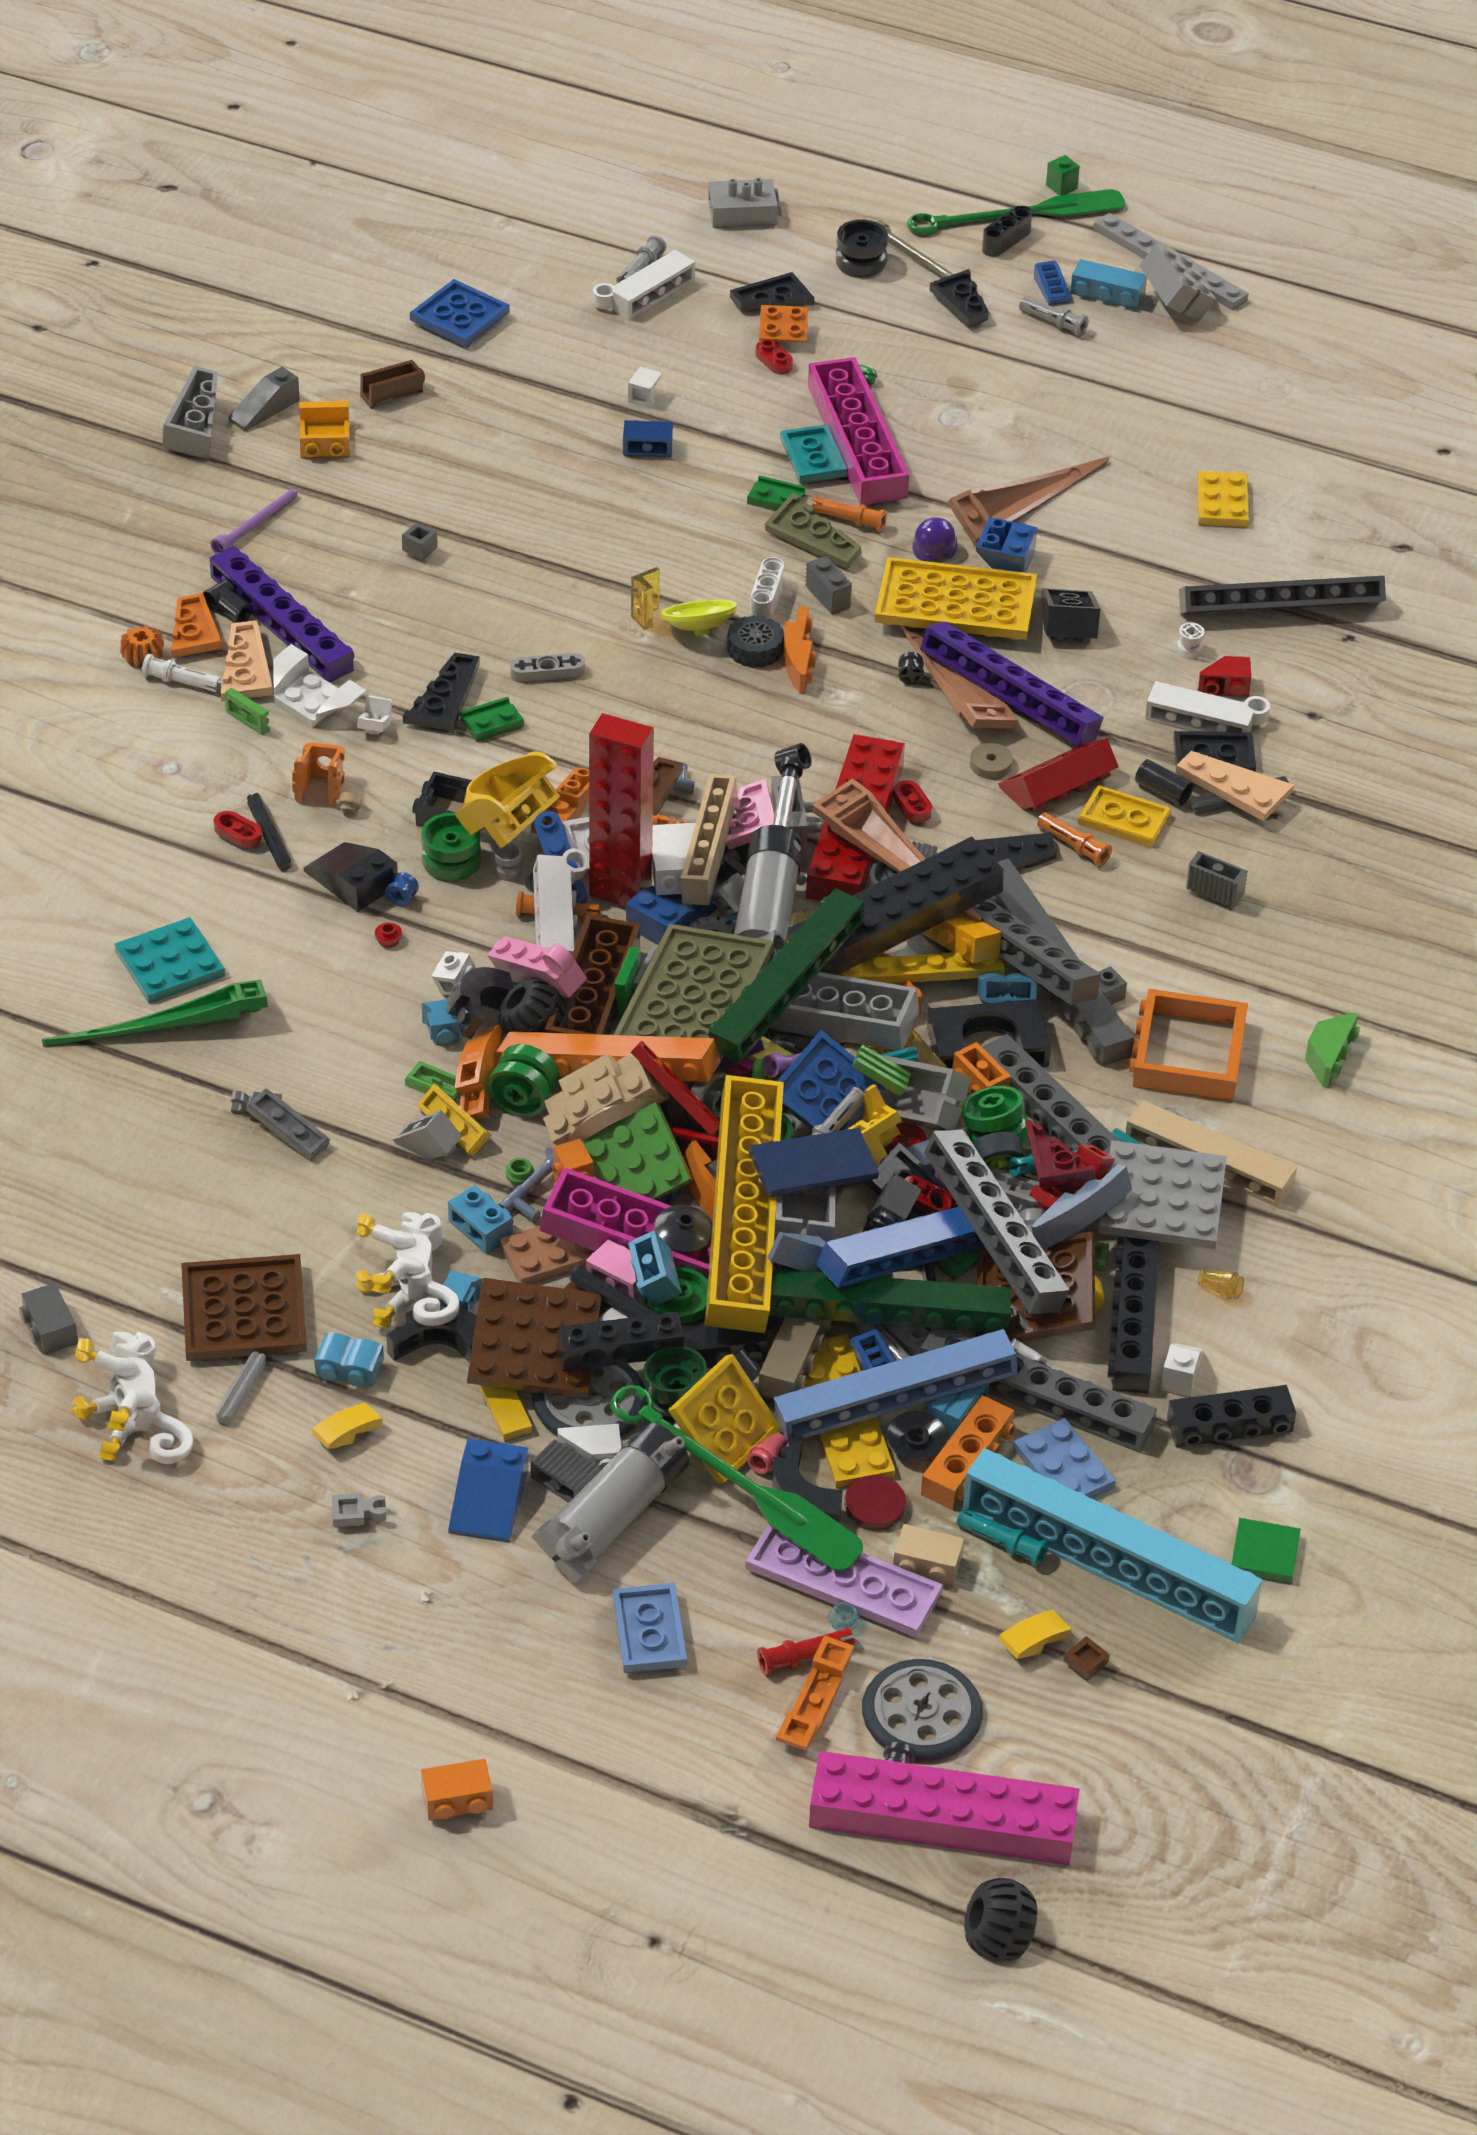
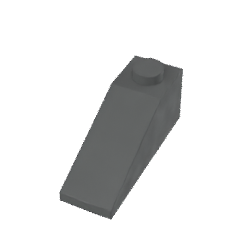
[228,366,300,432]

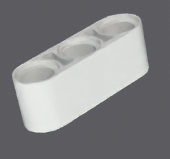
[750,557,784,619]

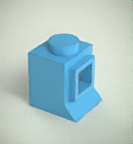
[422,999,459,1045]
[438,1270,482,1312]

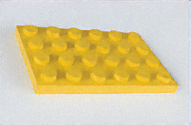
[874,557,1037,640]

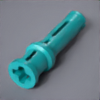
[956,1507,1049,1567]

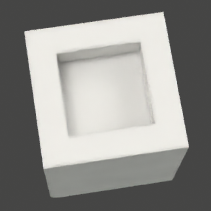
[628,367,661,408]

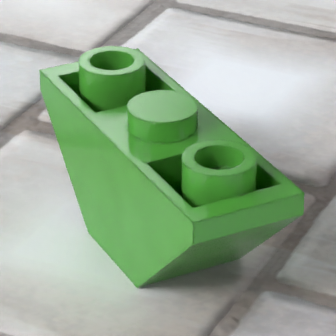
[1305,1013,1360,1088]

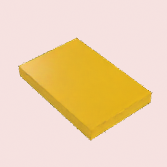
[1078,785,1172,848]

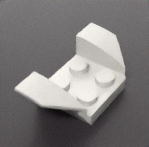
[273,644,367,728]

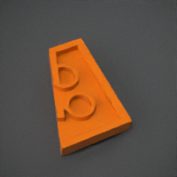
[171,593,222,658]

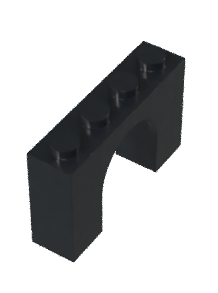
[927,999,1051,1069]

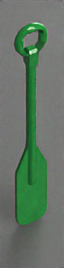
[907,189,1125,235]
[611,1385,863,1572]

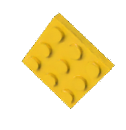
[668,1354,781,1484]

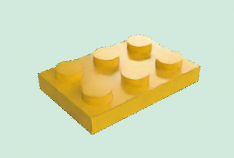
[1197,471,1249,528]

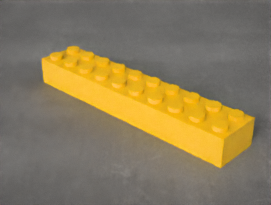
[705,1075,784,1333]

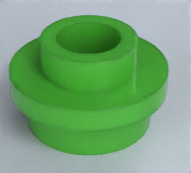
[505,1158,534,1185]

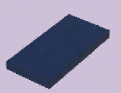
[749,1128,879,1197]

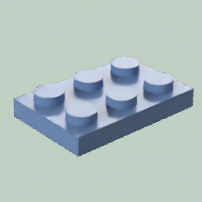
[1013,1418,1115,1499]
[612,1583,687,1673]

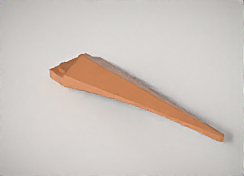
[947,457,1110,544]
[899,625,1019,729]
[812,779,981,922]

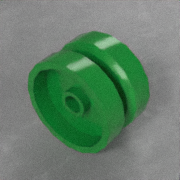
[421,813,481,881]
[487,1044,560,1117]
[961,1086,1028,1144]
[646,1267,708,1324]

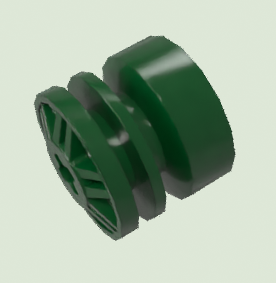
[643,1346,707,1425]

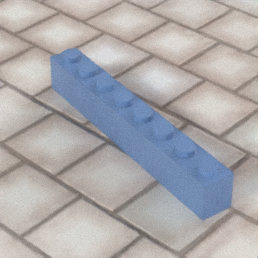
[774,1329,1018,1443]

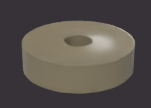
[970,743,1013,779]

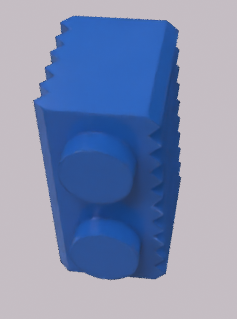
[623,420,673,458]

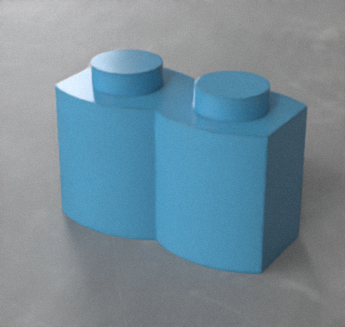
[977,972,1037,1003]
[314,1333,384,1386]

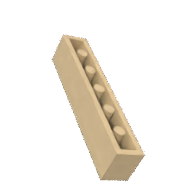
[680,774,737,905]
[1126,1100,1297,1208]

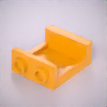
[299,401,350,458]

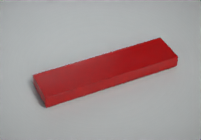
[630,1041,720,1136]

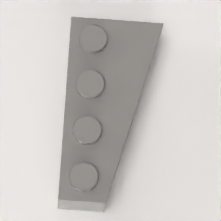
[162,366,218,460]

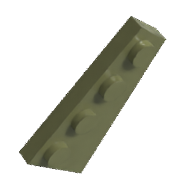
[765,492,862,569]

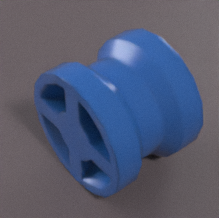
[385,872,419,907]

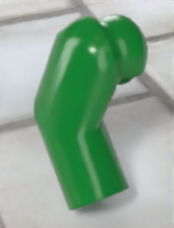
[859,364,878,385]

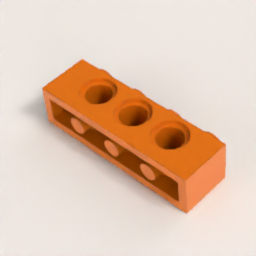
[921,1395,1016,1510]

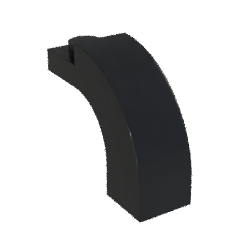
[447,967,514,1039]
[386,1306,477,1363]
[772,1435,843,1523]

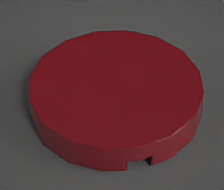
[844,1475,906,1530]

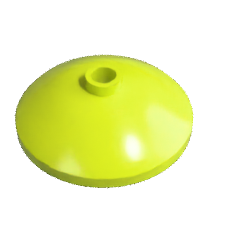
[661,600,737,635]

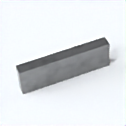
[246,1088,330,1161]

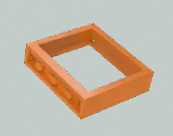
[1129,988,1248,1102]

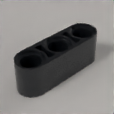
[982,205,1033,257]

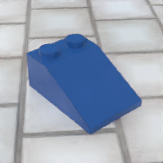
[626,885,718,945]
[448,1438,529,1542]

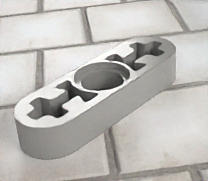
[510,653,585,683]

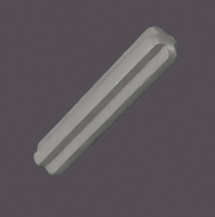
[215,1351,266,1425]

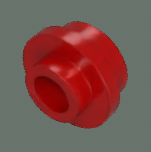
[375,922,402,948]

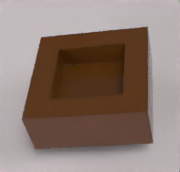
[1064,1636,1110,1680]

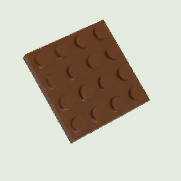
[976,1232,1095,1342]
[181,1254,307,1361]
[467,1278,602,1399]

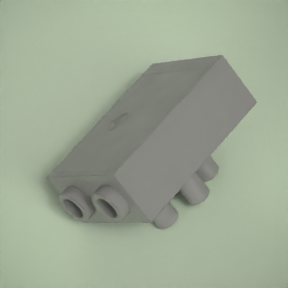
[708,178,781,228]
[771,776,823,865]

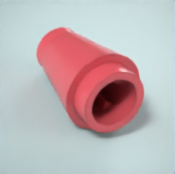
[747,1433,788,1474]

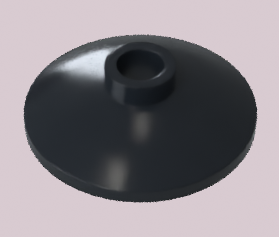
[655,1205,712,1254]
[886,1411,947,1461]

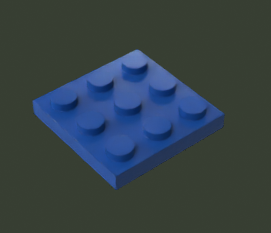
[410,279,510,347]
[778,1030,886,1131]

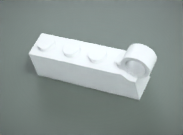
[593,250,695,320]
[1145,681,1270,732]
[533,849,589,955]

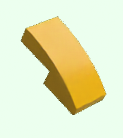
[312,1403,383,1449]
[998,1610,1072,1659]

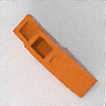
[783,606,817,694]
[531,767,589,834]
[455,1025,502,1121]

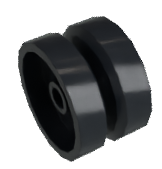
[836,219,888,276]

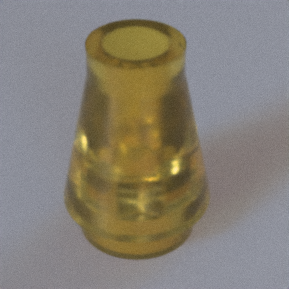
[1198,1268,1244,1300]

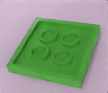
[582,1102,694,1200]

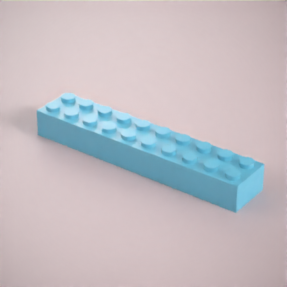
[963,1448,1263,1644]

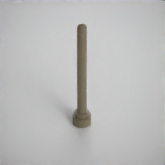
[876,220,954,278]

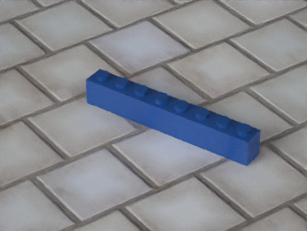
[816,1206,985,1288]

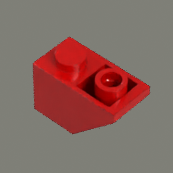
[1197,656,1252,697]

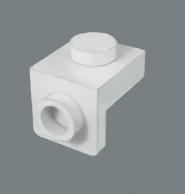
[357,696,393,734]

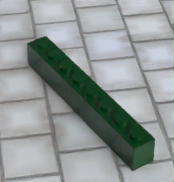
[708,888,864,1064]
[769,1268,1011,1334]

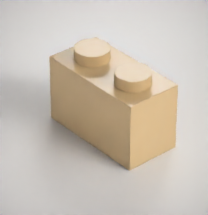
[893,1524,964,1586]

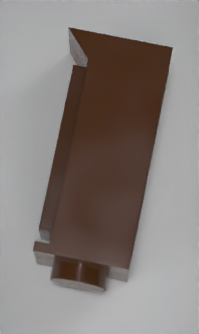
[360,360,425,409]

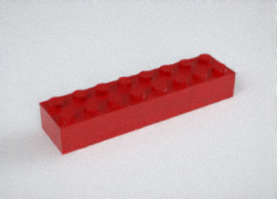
[589,713,654,907]
[806,734,905,901]

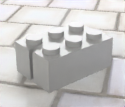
[1139,244,1216,321]
[881,1055,971,1131]
[774,1186,835,1242]

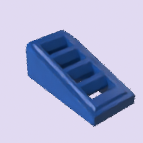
[1034,260,1071,305]
[850,1328,895,1371]

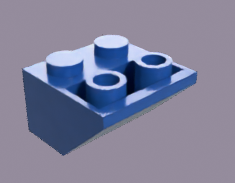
[976,517,1037,573]

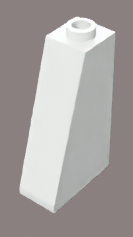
[652,823,696,895]

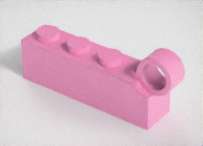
[487,936,587,998]

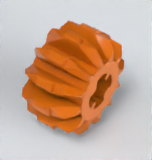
[120,625,164,667]

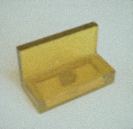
[631,567,660,630]

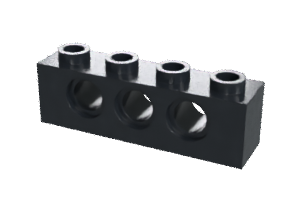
[557,1312,684,1372]
[1167,1385,1297,1447]

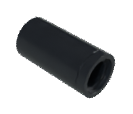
[1135,759,1194,806]

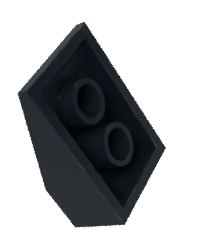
[1041,588,1100,642]
[303,842,398,912]

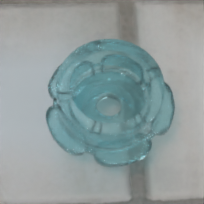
[828,1602,859,1631]

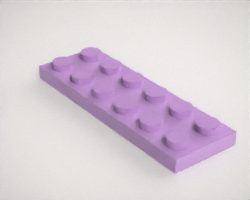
[745,1524,943,1638]

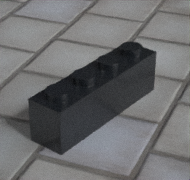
[681,1321,768,1368]

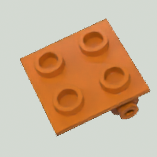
[759,305,808,342]

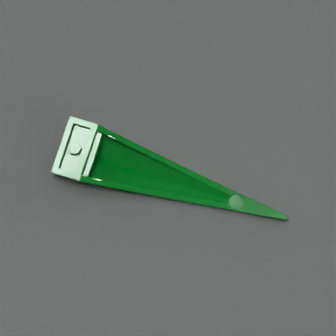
[42,979,268,1046]

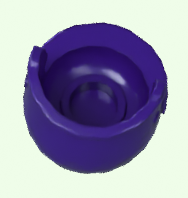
[912,517,958,562]

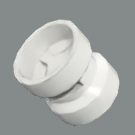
[1177,623,1205,659]

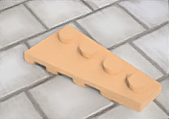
[221,620,273,701]
[1175,751,1294,821]

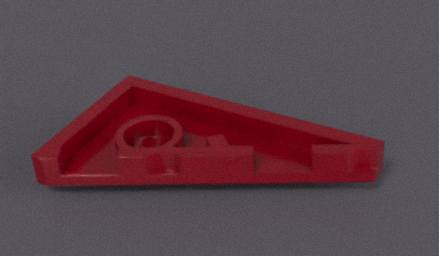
[1025,1120,1096,1187]

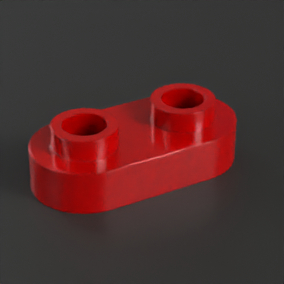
[755,339,793,374]
[893,780,932,823]
[213,811,262,848]

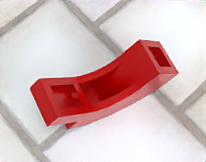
[1029,1144,1115,1211]

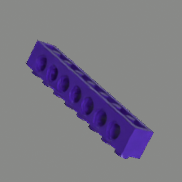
[209,546,355,683]
[920,621,1104,746]

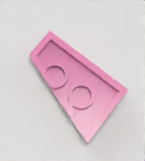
[725,779,775,850]

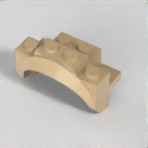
[543,1053,669,1145]

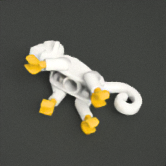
[355,1212,459,1328]
[70,1332,193,1464]

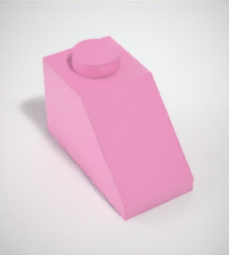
[586,1240,638,1301]

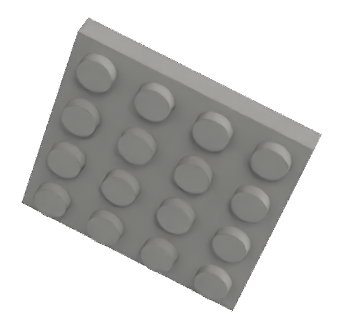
[1098,1140,1227,1249]

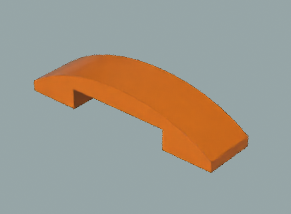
[683,1140,716,1220]
[776,1635,854,1751]

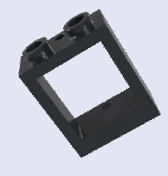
[412,771,482,832]

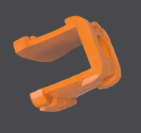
[292,742,345,807]

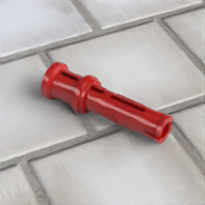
[757,1627,855,1676]

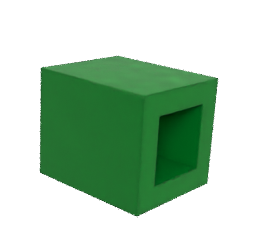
[1046,155,1080,195]

